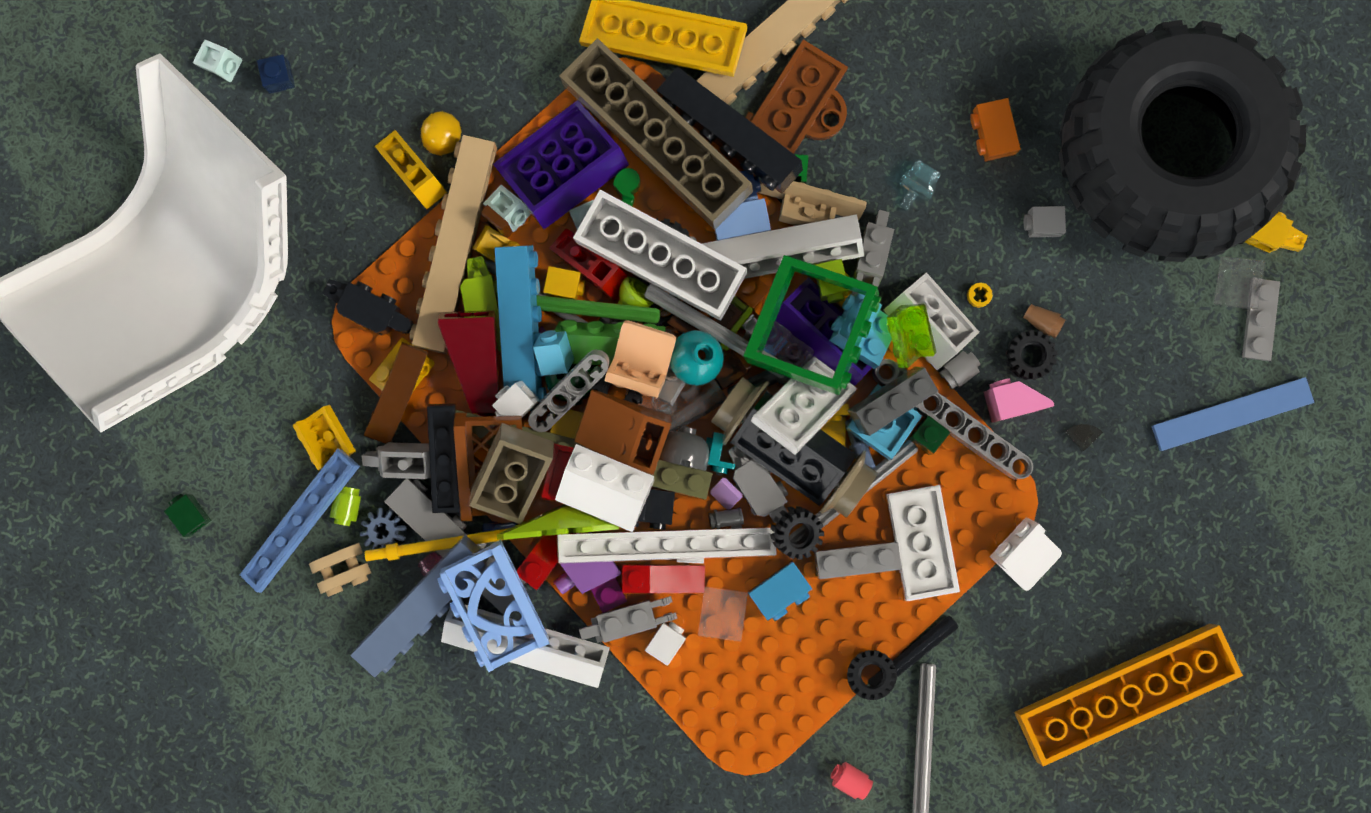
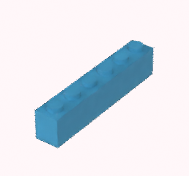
[495,245,547,411]

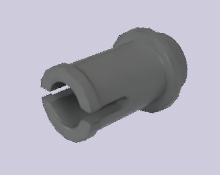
[708,507,744,529]

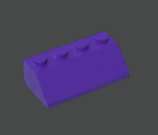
[773,277,872,386]

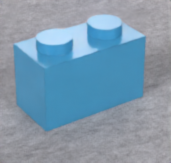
[748,561,812,621]

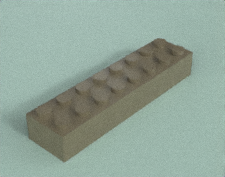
[559,38,753,230]

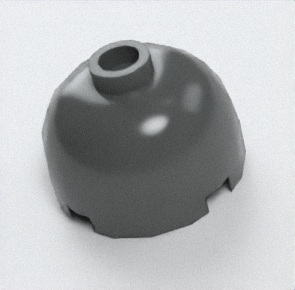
[659,426,709,471]

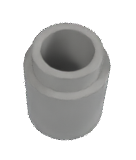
[939,351,981,390]

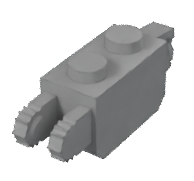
[852,210,894,295]
[362,442,431,479]
[728,446,788,525]
[579,596,677,643]

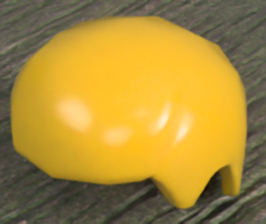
[421,111,462,156]

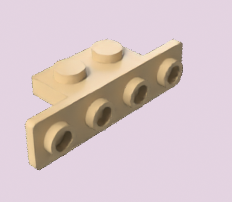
[758,181,867,226]

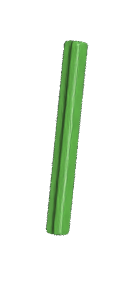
[536,295,660,323]

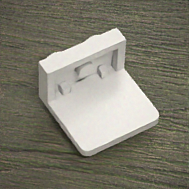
[989,517,1062,591]

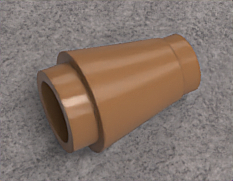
[1023,304,1066,338]

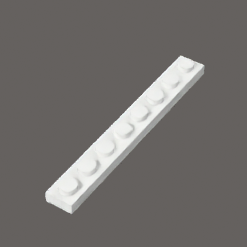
[557,528,777,563]

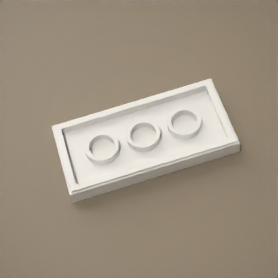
[751,356,857,455]
[886,485,960,601]

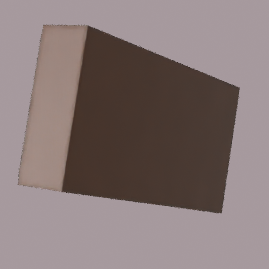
[481,205,512,238]

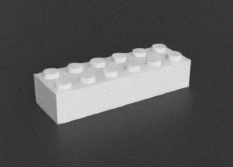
[573,190,747,321]

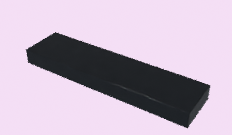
[427,403,460,513]

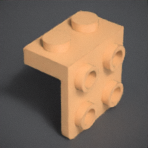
[605,320,676,398]

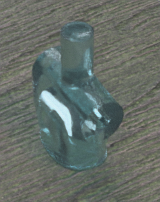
[899,159,941,211]

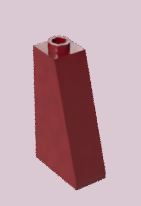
[438,310,499,417]

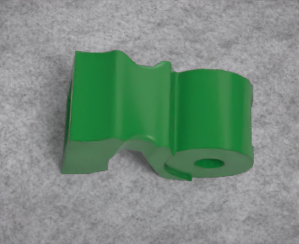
[613,168,640,207]

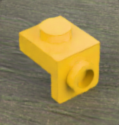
[472,225,520,263]

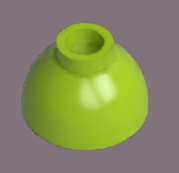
[618,277,653,308]

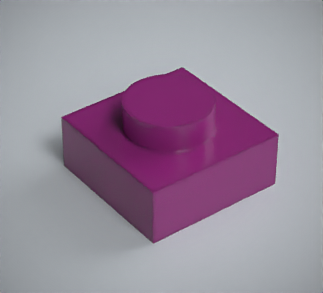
[591,577,627,613]

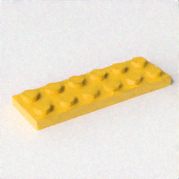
[579,0,748,77]

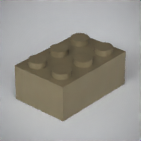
[469,423,554,524]

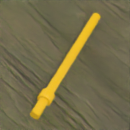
[365,528,510,561]

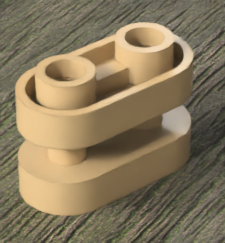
[309,543,371,597]

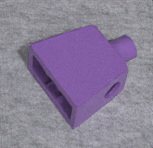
[553,532,622,594]

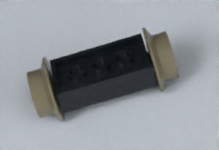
[711,377,878,518]

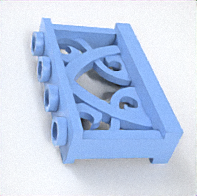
[437,540,550,672]

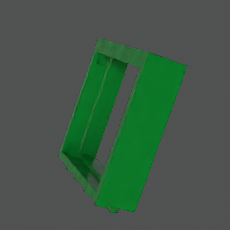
[743,255,882,395]

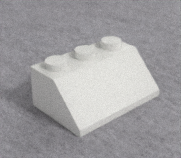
[884,272,979,370]
[555,444,654,532]

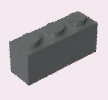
[847,367,938,436]

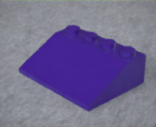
[493,100,629,229]

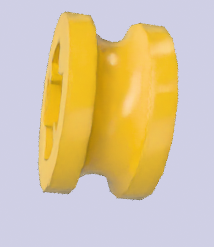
[967,283,993,308]

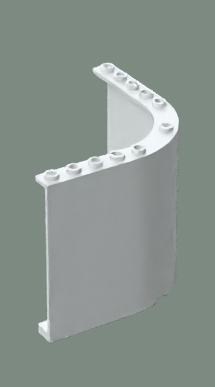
[0,54,288,433]

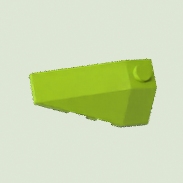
[497,504,619,540]

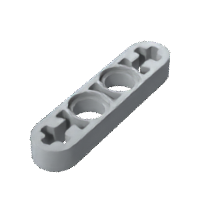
[528,350,610,432]

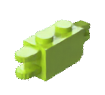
[460,256,501,351]

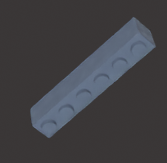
[350,535,489,677]

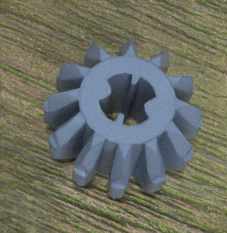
[360,508,407,549]

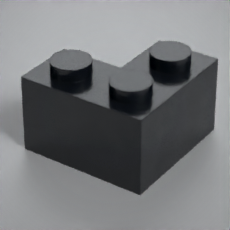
[635,490,675,530]

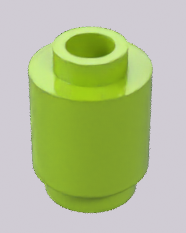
[329,486,361,526]

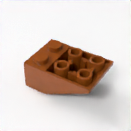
[574,390,671,475]

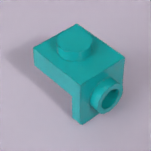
[706,432,735,474]

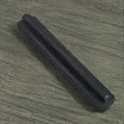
[868,616,959,686]

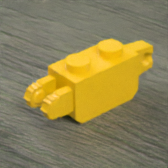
[1244,212,1308,253]

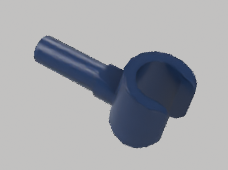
[482,521,518,532]

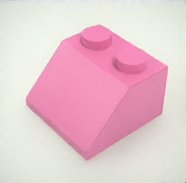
[984,378,1054,423]

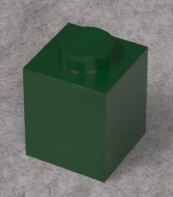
[908,416,951,455]
[164,494,212,537]

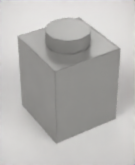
[1024,206,1066,237]

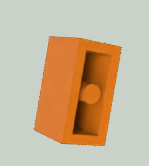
[970,98,1021,161]

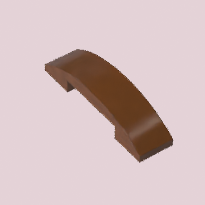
[364,342,428,444]

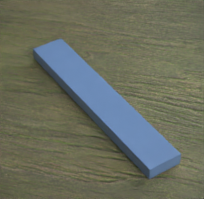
[1151,377,1314,451]
[240,448,360,593]

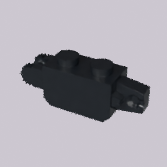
[322,279,414,335]

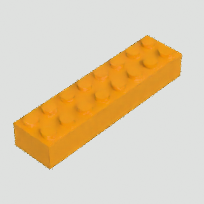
[1014,624,1243,766]

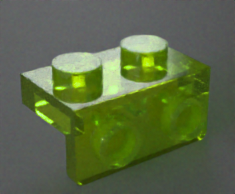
[887,304,937,368]

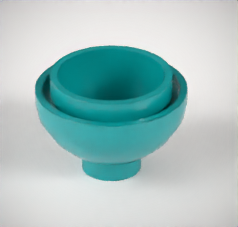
[670,330,724,386]

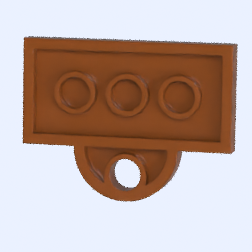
[751,39,848,154]

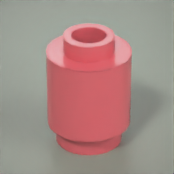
[830,762,873,800]

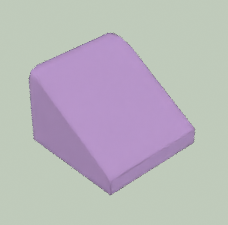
[710,478,743,510]

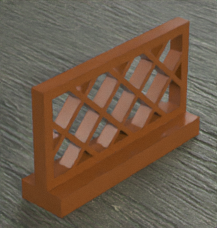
[453,412,523,521]

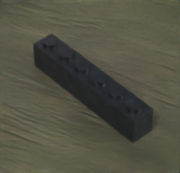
[657,67,803,194]

